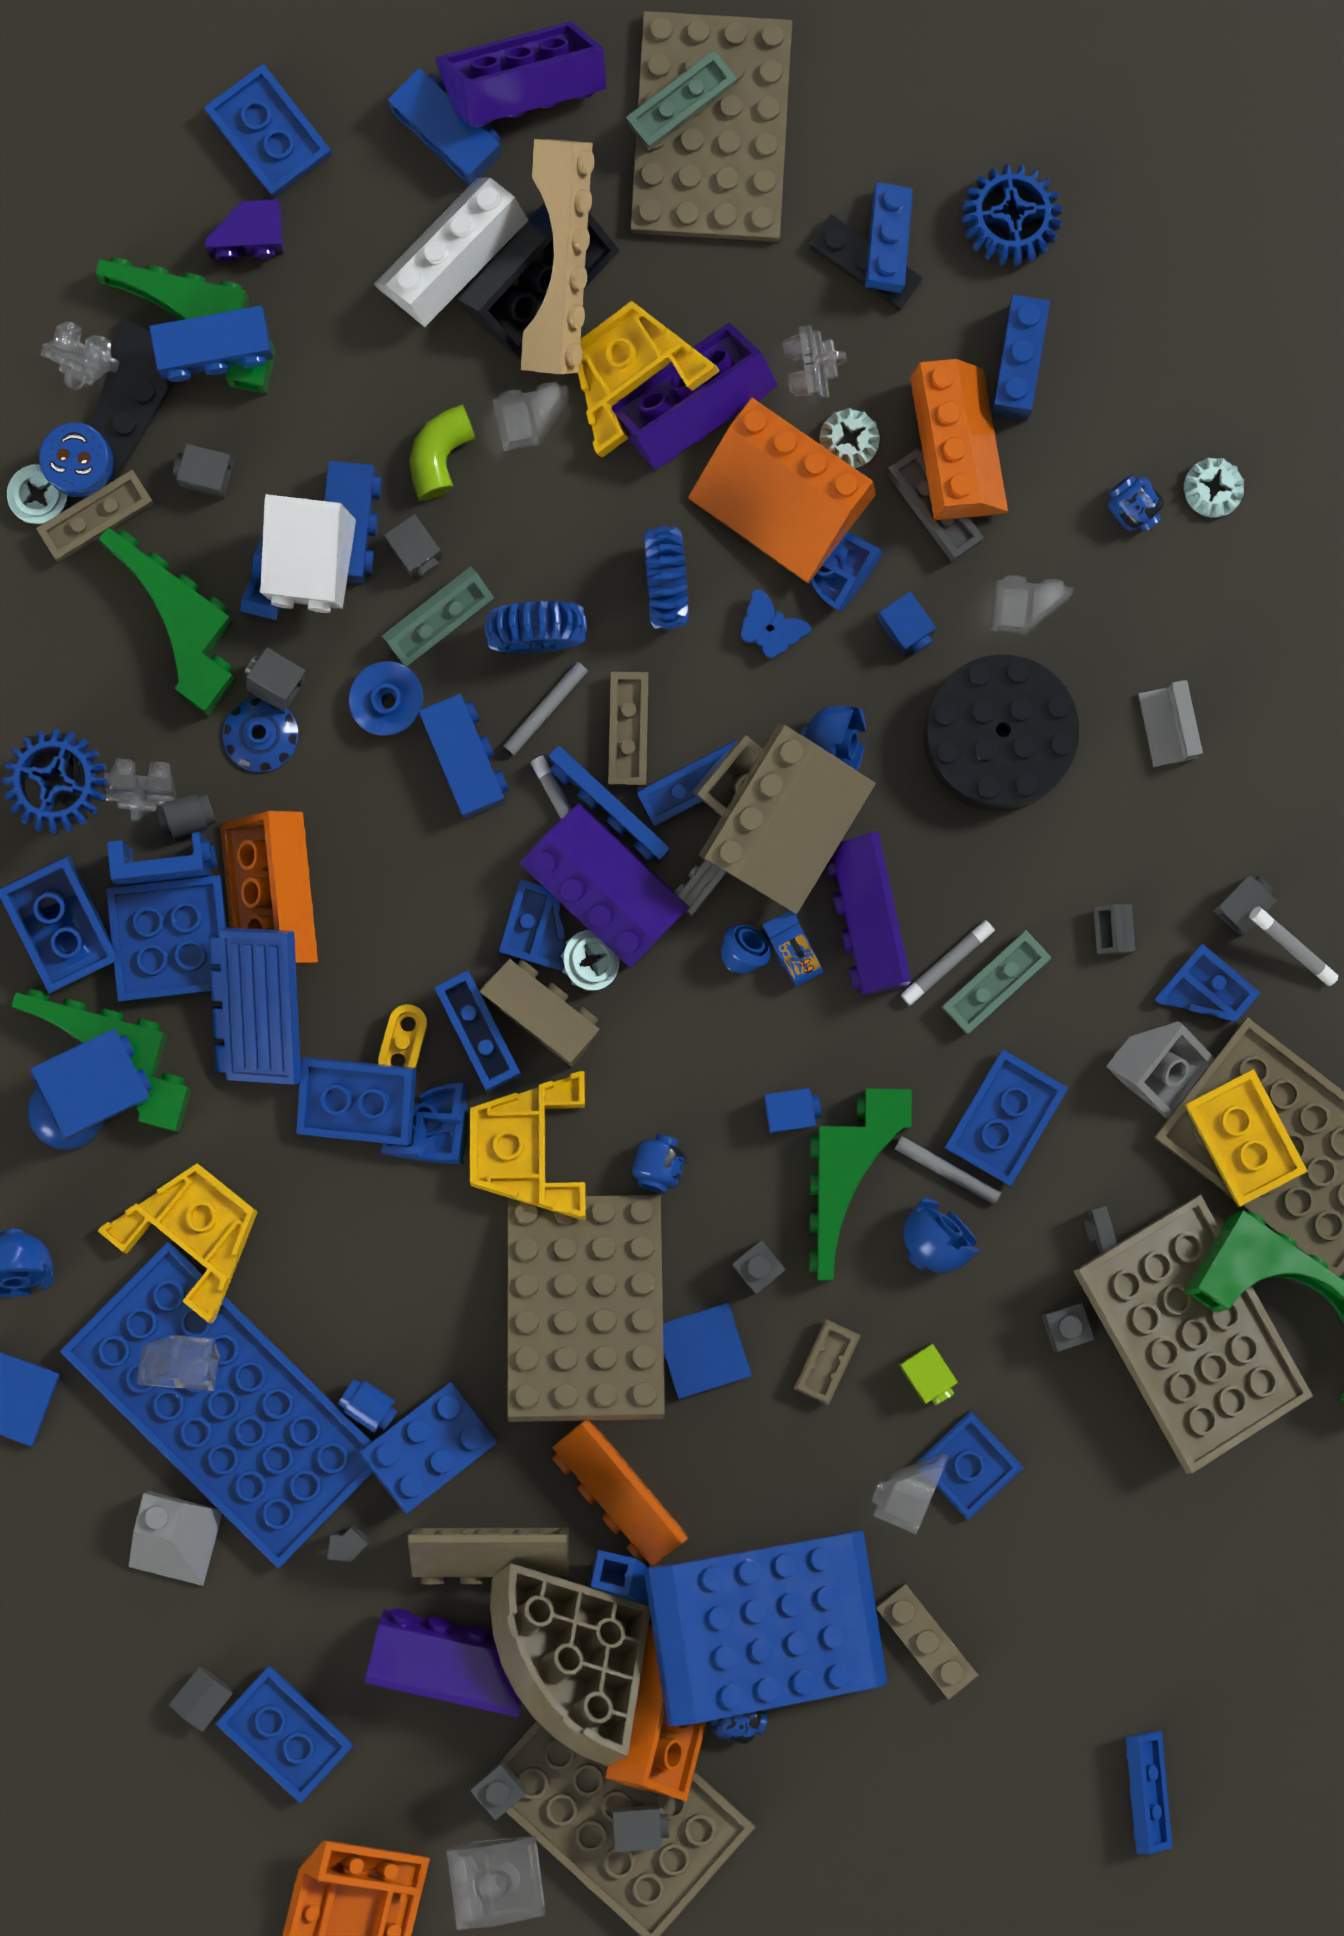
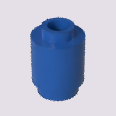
[338,1379,398,1433]

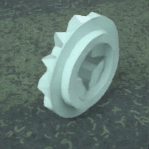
[820,408,880,468]
[1184,457,1244,518]
[7,464,67,525]
[560,930,619,991]

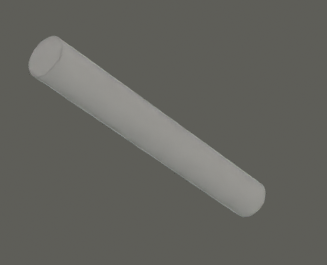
[503,661,588,756]
[894,1136,1001,1205]

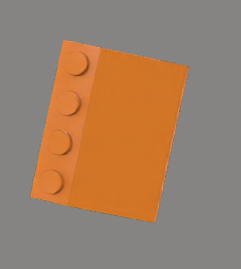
[688,398,876,584]

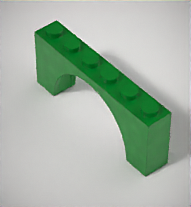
[1185,1211,1344,1402]

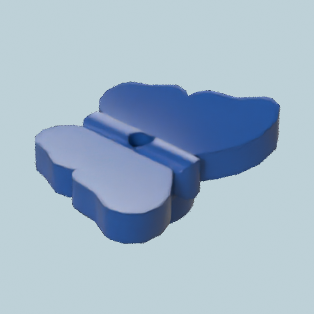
[741,589,811,659]

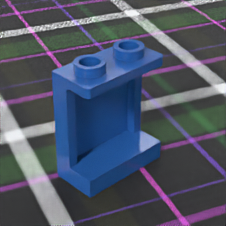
[107,832,217,887]
[29,1028,152,1143]

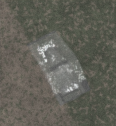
[871,1453,949,1534]

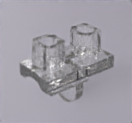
[41,322,119,390]
[783,325,847,400]
[104,758,176,821]

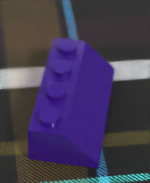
[436,21,607,127]
[612,322,779,469]
[519,803,690,968]
[826,831,911,997]
[365,1608,522,1717]

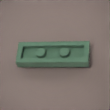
[626,50,737,150]
[382,566,494,667]
[941,930,1052,1035]

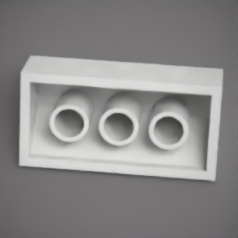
[374,178,529,327]

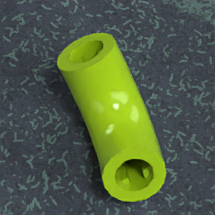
[409,404,476,501]

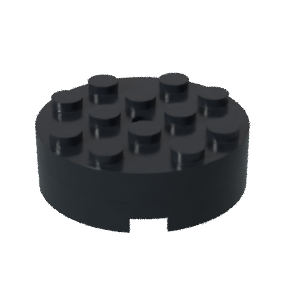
[924,655,1079,811]

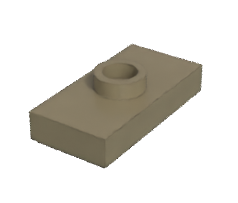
[793,1319,861,1405]

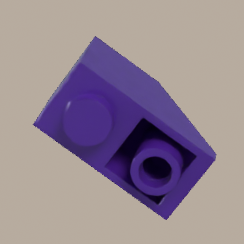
[205,199,284,262]

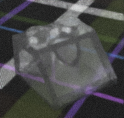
[447,1836,546,1930]

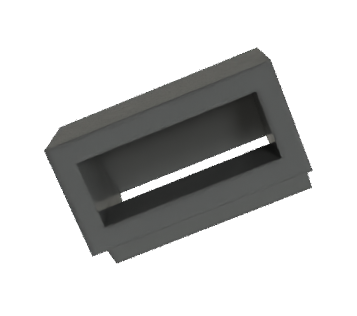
[1094,904,1135,955]
[327,1525,371,1562]
[169,1666,233,1732]

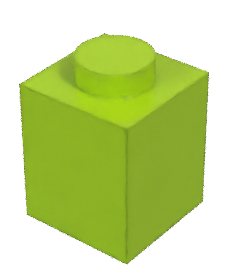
[898,1343,958,1406]

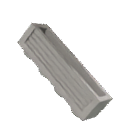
[674,857,727,917]

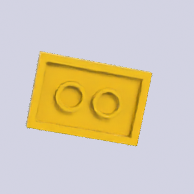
[1184,1069,1308,1207]

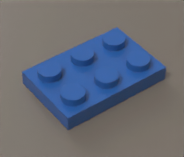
[204,63,332,199]
[944,1049,1068,1187]
[296,1057,416,1145]
[358,1382,498,1515]
[216,1665,354,1804]

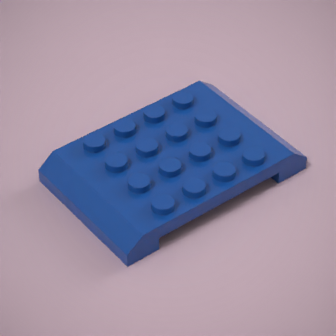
[643,1530,888,1726]

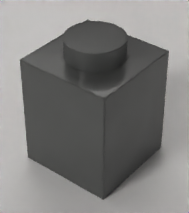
[173,444,234,499]
[384,514,443,579]
[244,647,306,713]
[1213,875,1278,937]
[731,1240,786,1294]
[1041,1303,1095,1352]
[470,1759,527,1821]
[612,1804,669,1852]

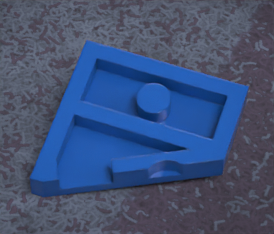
[497,879,565,973]
[1154,943,1261,1022]

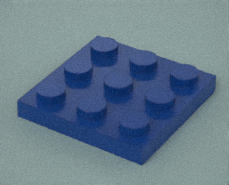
[106,875,227,1003]

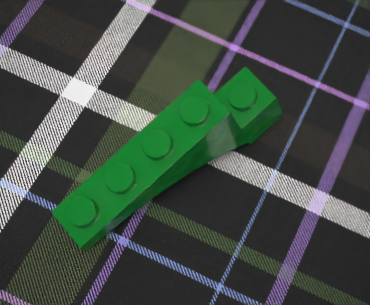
[95,257,276,394]
[99,527,236,717]
[11,988,192,1133]
[809,1088,912,1281]

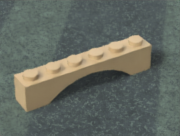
[521,139,594,374]

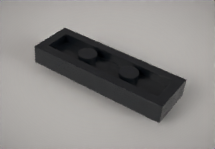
[809,214,923,311]

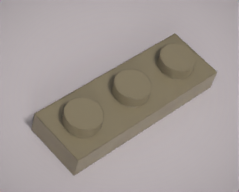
[36,469,154,562]
[608,672,649,787]
[876,1583,978,1700]

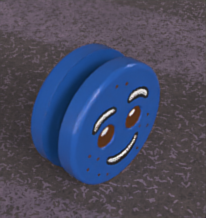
[39,422,114,497]

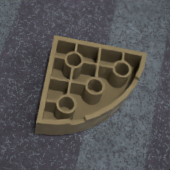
[490,1563,650,1767]

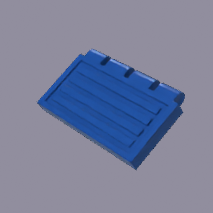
[208,927,301,1085]

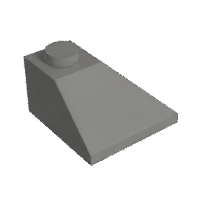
[1106,1022,1215,1119]
[128,1491,223,1586]

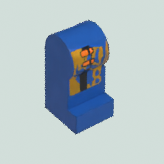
[761,910,823,987]

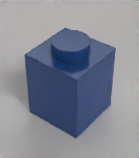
[877,591,936,655]
[764,1088,822,1134]

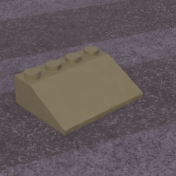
[699,723,876,914]
[408,1528,569,1584]

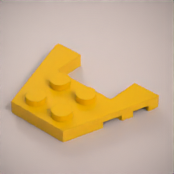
[578,301,720,458]
[470,1071,586,1220]
[98,1163,257,1324]

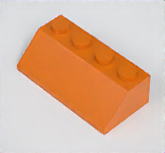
[910,359,1008,521]
[219,811,318,967]
[552,1420,688,1566]
[605,1626,707,1802]

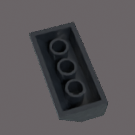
[456,202,619,359]

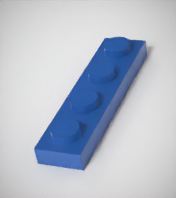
[548,745,670,864]

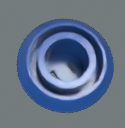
[721,925,771,974]

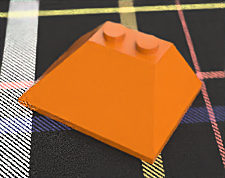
[282,1840,430,1936]

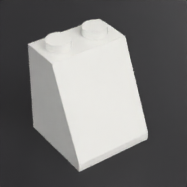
[260,494,356,613]

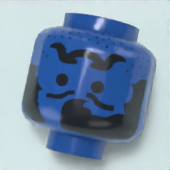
[1108,474,1164,532]
[632,1134,686,1194]
[707,1710,767,1744]

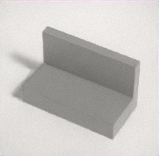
[1138,680,1203,768]

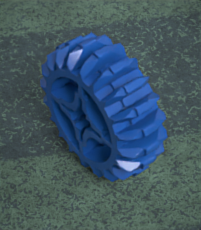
[961,164,1063,266]
[644,526,689,629]
[484,600,587,654]
[2,729,108,834]

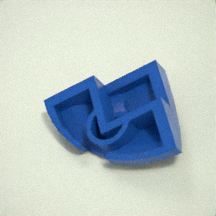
[810,532,884,612]
[381,1083,467,1165]

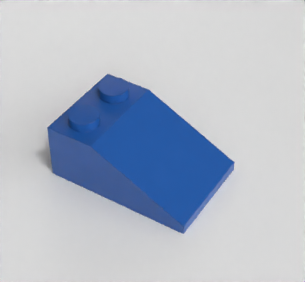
[0,854,118,993]

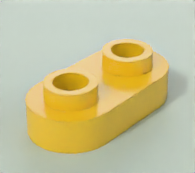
[378,1004,428,1068]

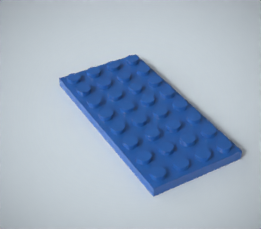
[60,1241,373,1569]

